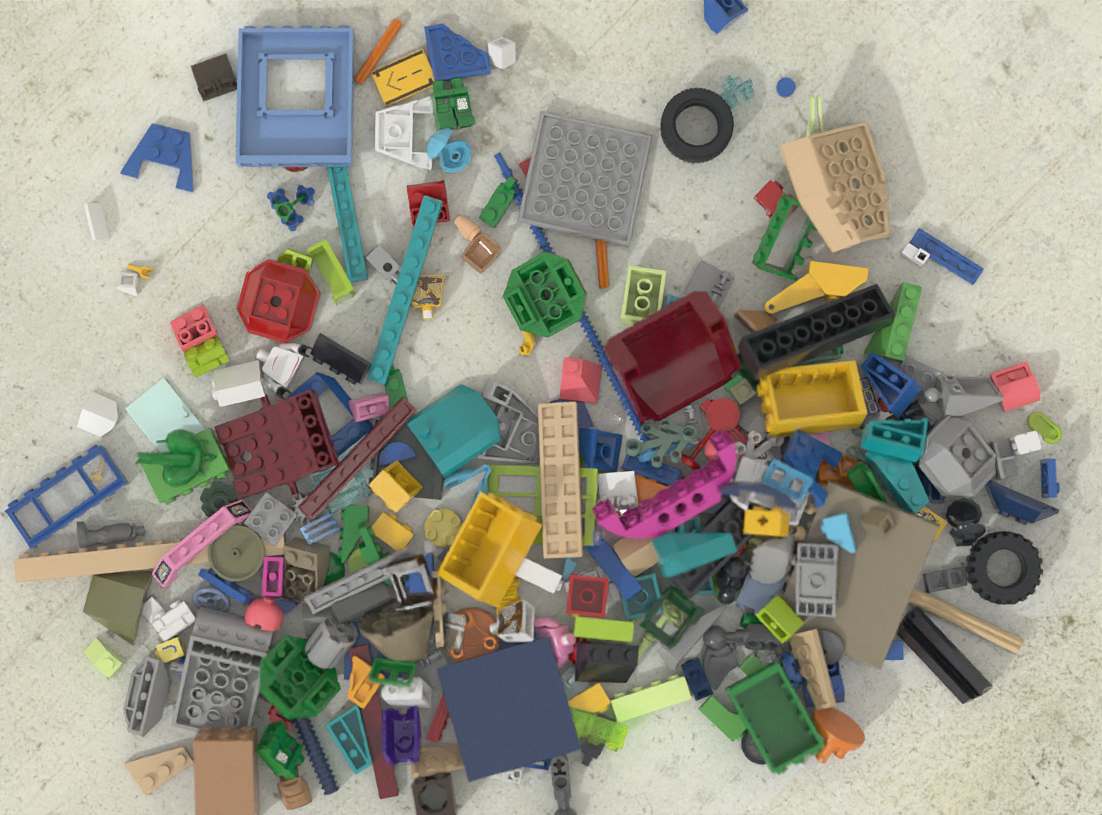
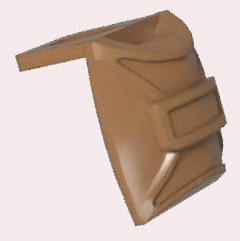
[461,233,502,274]
[277,766,312,810]

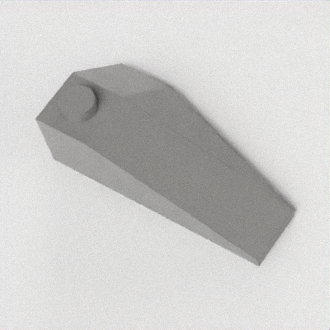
[737,394,768,443]
[658,604,727,671]

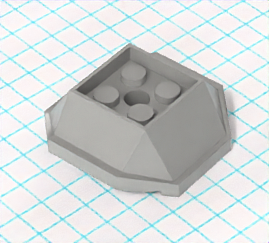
[919,415,996,498]

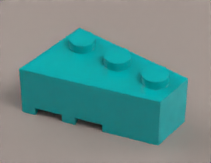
[325,705,372,775]

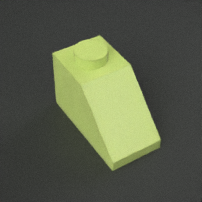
[84,637,125,678]

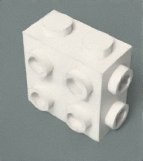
[382,677,433,708]

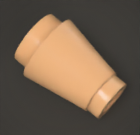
[454,215,482,241]

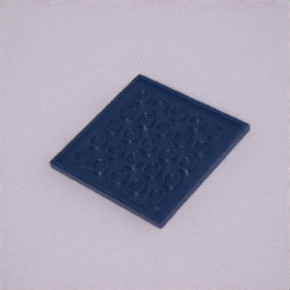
[437,636,581,782]

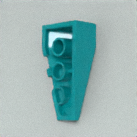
[651,533,737,577]

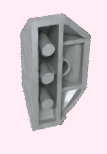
[124,656,170,737]

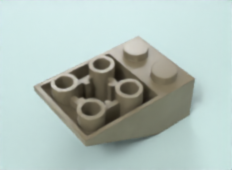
[284,537,329,604]

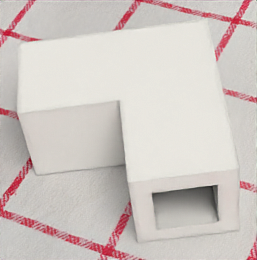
[901,243,930,267]

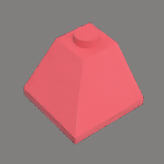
[559,357,601,404]

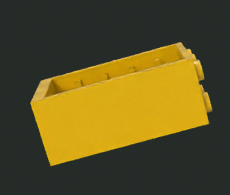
[757,360,867,439]
[437,492,542,607]

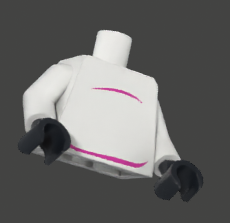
[256,343,312,400]

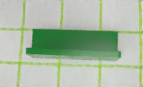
[846,462,888,503]

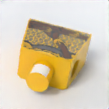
[412,275,444,319]

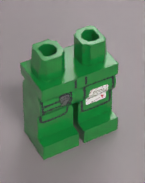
[431,78,476,132]
[254,721,305,780]

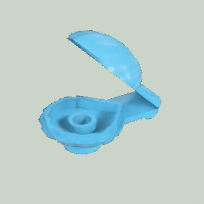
[425,128,472,173]
[444,464,492,510]

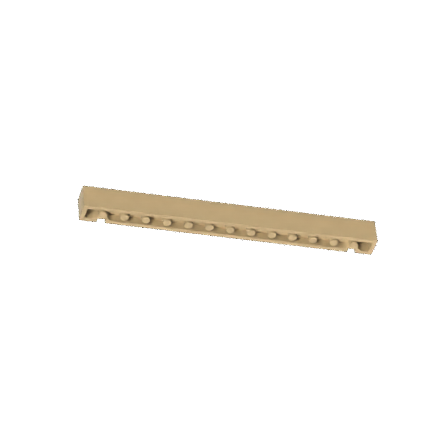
[14,533,286,583]

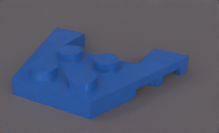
[120,123,194,193]
[783,429,842,508]

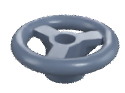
[193,587,230,612]

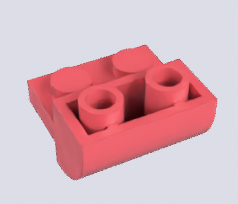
[170,304,219,352]
[990,361,1040,412]

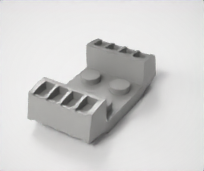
[796,542,839,617]

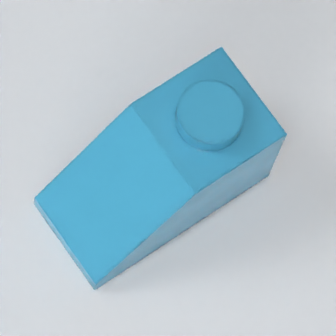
[821,512,857,553]

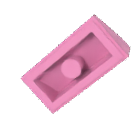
[349,393,390,422]

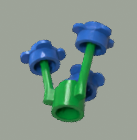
[267,185,315,231]

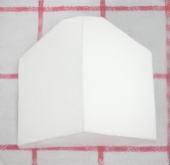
[77,392,118,437]

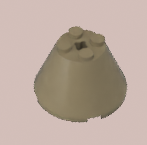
[358,596,434,662]

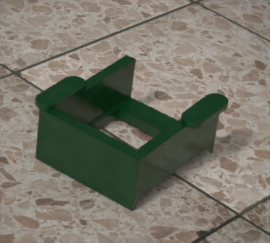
[639,585,704,649]

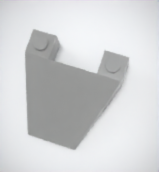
[477,379,540,464]

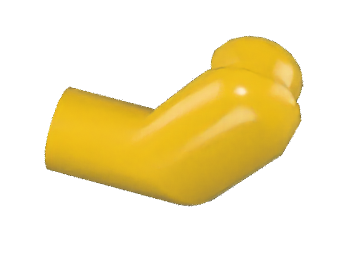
[519,331,536,356]

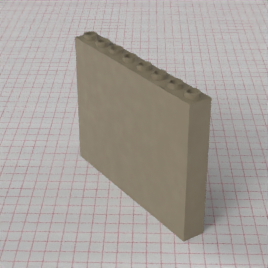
[780,480,940,670]

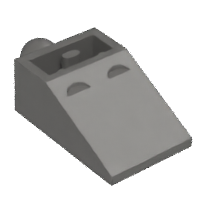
[924,375,1004,416]

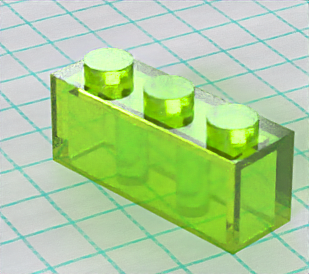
[572,708,629,752]

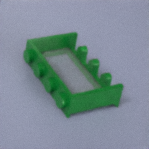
[752,193,818,281]

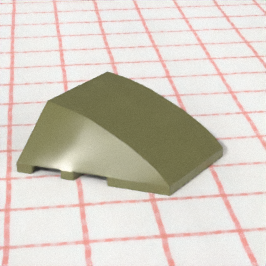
[83,571,153,645]

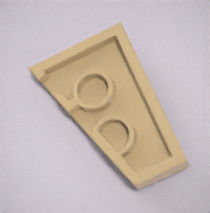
[124,746,194,795]

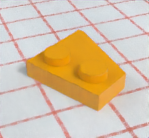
[348,655,386,709]

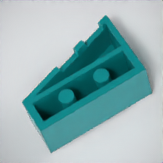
[861,418,928,462]

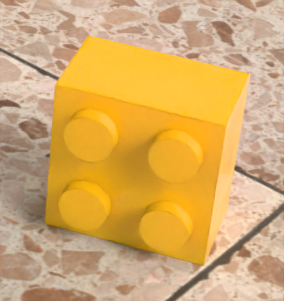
[369,460,423,512]

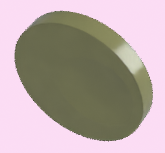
[208,525,265,581]

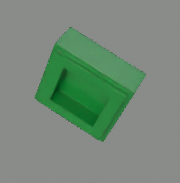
[723,375,743,392]

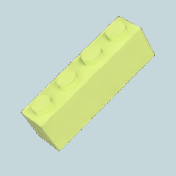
[610,673,692,723]

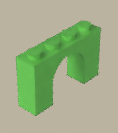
[141,428,231,505]
[698,653,765,742]

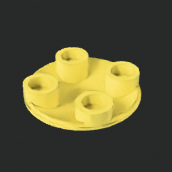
[424,509,462,547]

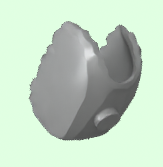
[750,531,797,584]

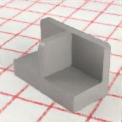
[989,438,1017,480]

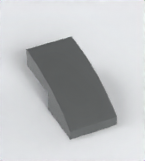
[923,567,968,593]

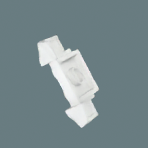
[730,456,810,525]

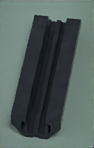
[897,606,993,704]

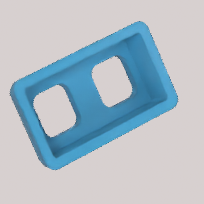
[762,459,812,502]

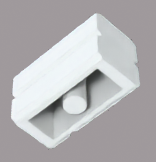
[1008,431,1043,455]
[152,600,197,642]

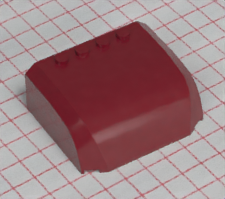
[604,291,742,424]

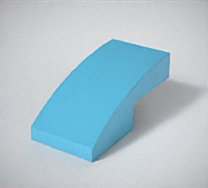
[563,557,577,580]

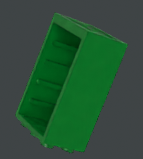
[724,661,825,775]

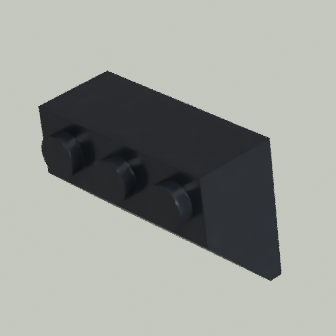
[310,333,371,385]
[575,642,639,683]

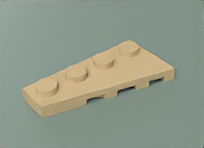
[786,629,836,710]
[411,745,465,780]

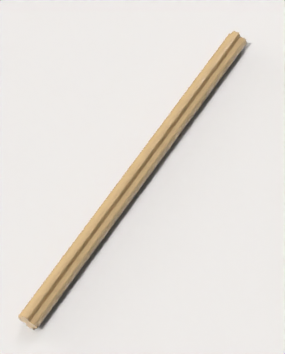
[766,520,1024,654]

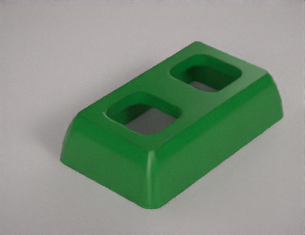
[368,658,416,687]

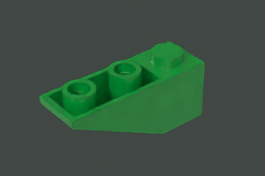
[338,505,370,563]

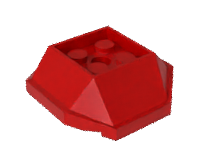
[236,259,321,343]

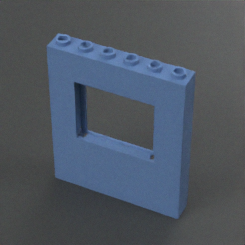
[236,25,355,167]

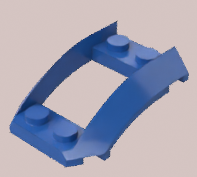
[287,372,374,457]

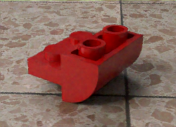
[406,180,450,226]

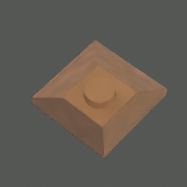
[734,310,777,334]

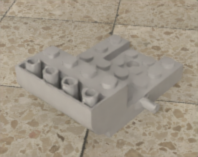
[170,606,275,732]

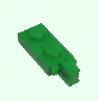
[478,176,518,228]
[384,365,408,409]

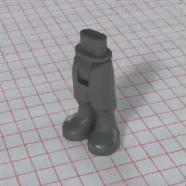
[77,521,145,548]

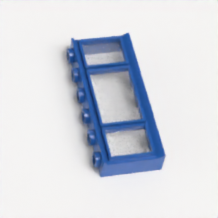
[5,445,129,549]

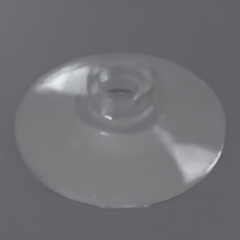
[587,395,626,433]

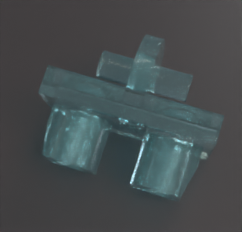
[720,75,755,109]

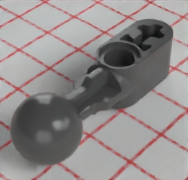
[703,624,781,650]
[550,754,577,815]

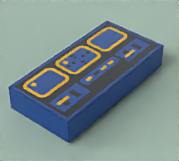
[860,376,880,417]

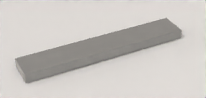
[304,546,414,614]

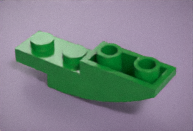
[358,521,405,590]

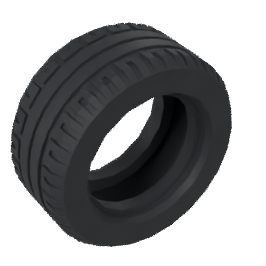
[660,88,734,163]

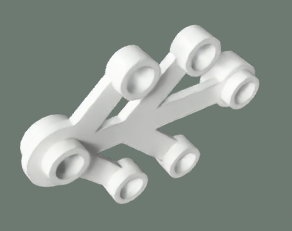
[730,430,784,482]

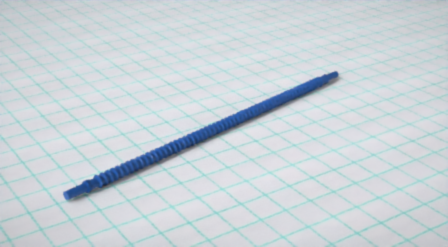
[494,152,660,462]

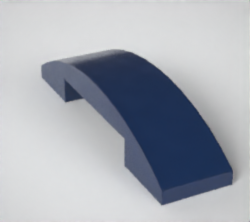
[717,481,797,509]

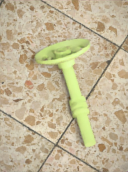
[638,599,687,661]

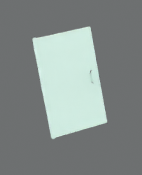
[125,378,205,452]

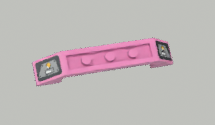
[152,499,252,589]

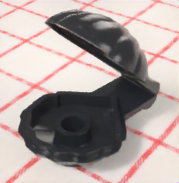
[945,498,986,547]

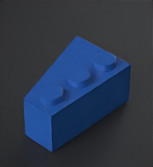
[861,352,922,419]

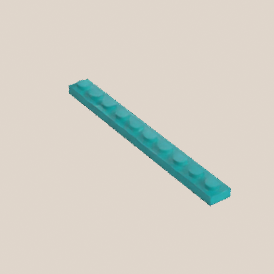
[367,196,443,385]

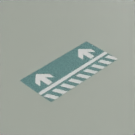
[443,612,465,653]

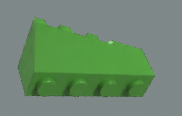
[864,282,922,363]

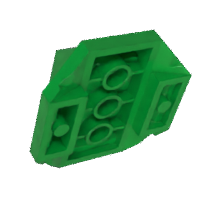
[503,251,587,338]
[259,635,341,718]

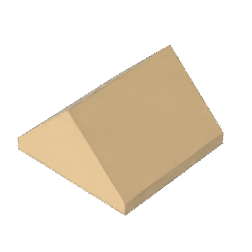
[612,537,658,577]

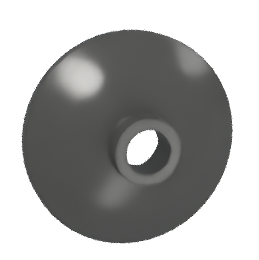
[817,629,844,665]

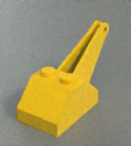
[764,261,868,314]

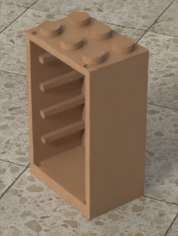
[193,726,259,815]

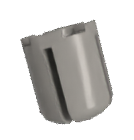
[305,613,358,669]

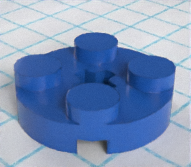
[779,652,802,690]

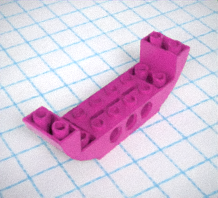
[592,430,736,538]

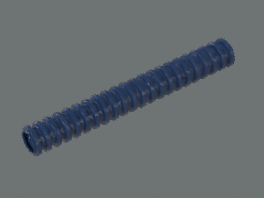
[292,717,340,796]

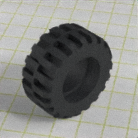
[965,531,1043,605]

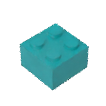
[619,573,664,620]

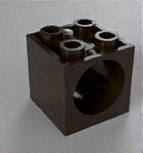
[411,772,458,815]

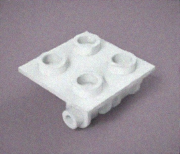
[597,471,639,511]

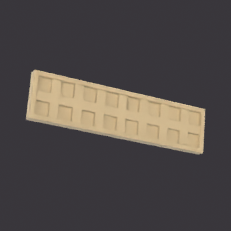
[538,402,583,559]

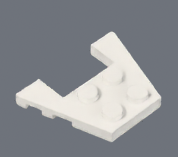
[374,96,433,171]

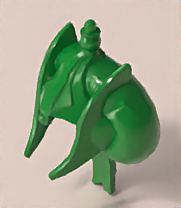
[135,429,216,487]

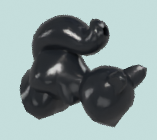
[716,556,746,605]

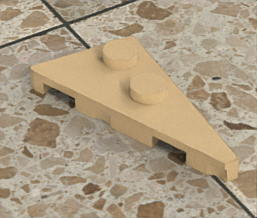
[432,571,446,648]

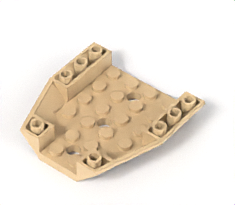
[780,122,891,253]

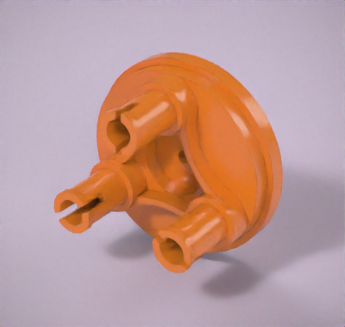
[444,608,500,662]
[811,707,865,764]

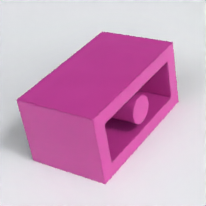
[262,557,284,596]

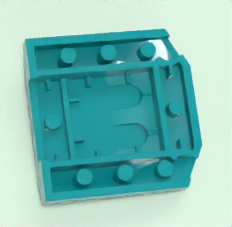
[406,384,501,478]

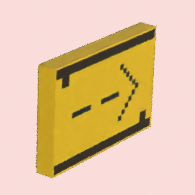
[371,49,434,107]

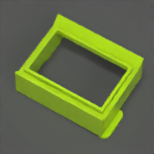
[307,239,356,305]
[572,614,637,642]

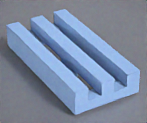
[300,512,340,545]

